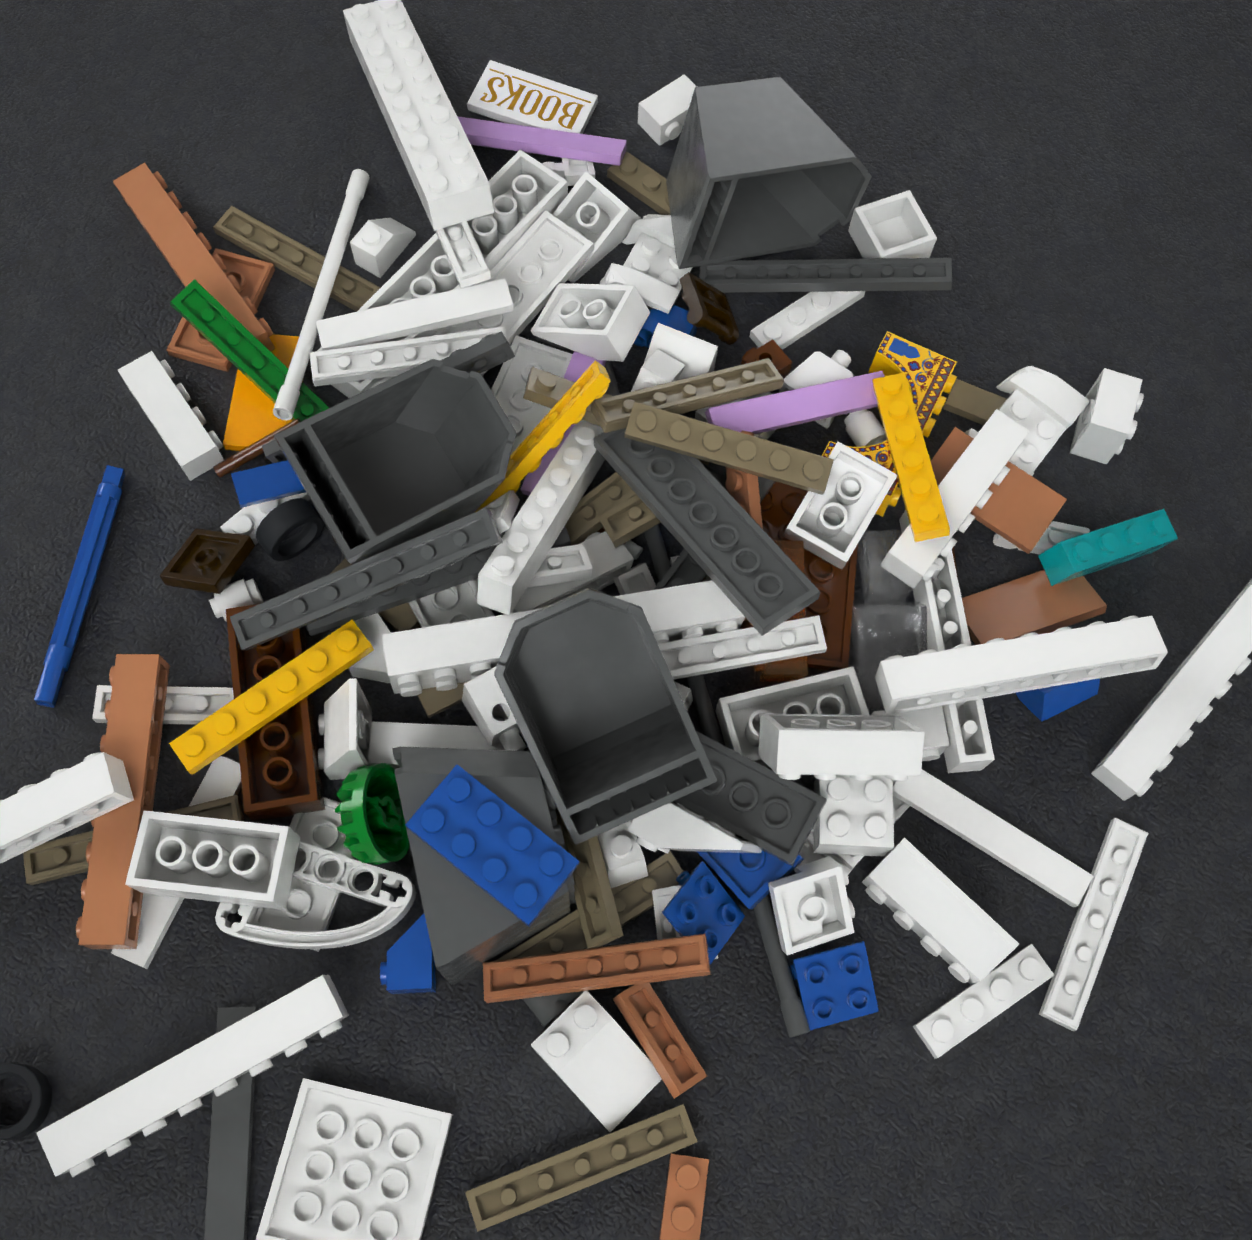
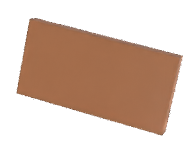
[167,248,275,372]
[931,427,1067,554]
[962,570,1107,645]

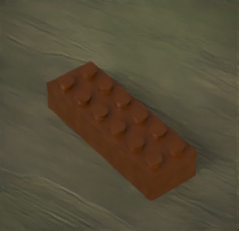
[226,604,325,822]

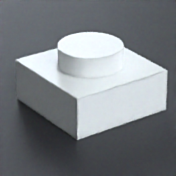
[613,563,656,595]

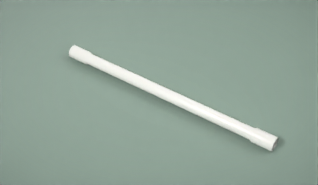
[273,169,370,420]

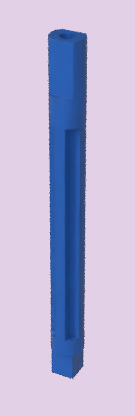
[34,465,125,708]

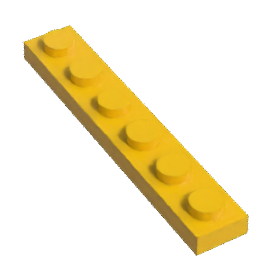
[474,360,611,513]
[872,372,950,542]
[169,619,374,775]

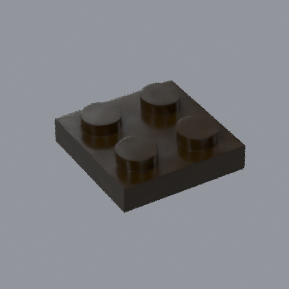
[160,528,255,594]

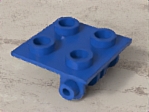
[662,861,745,965]
[790,941,879,1030]

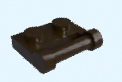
[679,272,739,345]

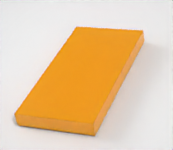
[223,334,303,451]

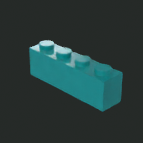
[1038,509,1178,586]

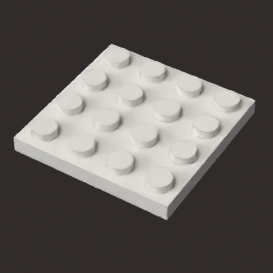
[256,1078,453,1240]

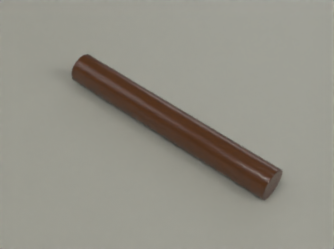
[213,418,301,478]

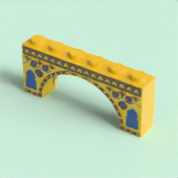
[822,331,957,517]

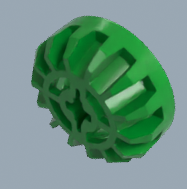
[335,763,410,865]

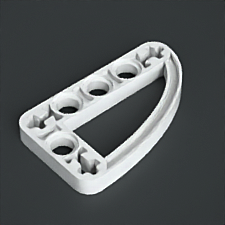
[215,842,416,949]

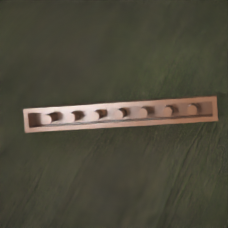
[113,162,275,352]
[76,654,170,949]

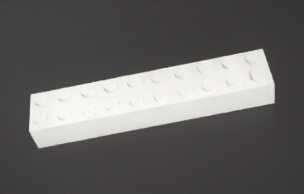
[343,0,494,231]
[317,149,568,399]
[382,580,745,697]

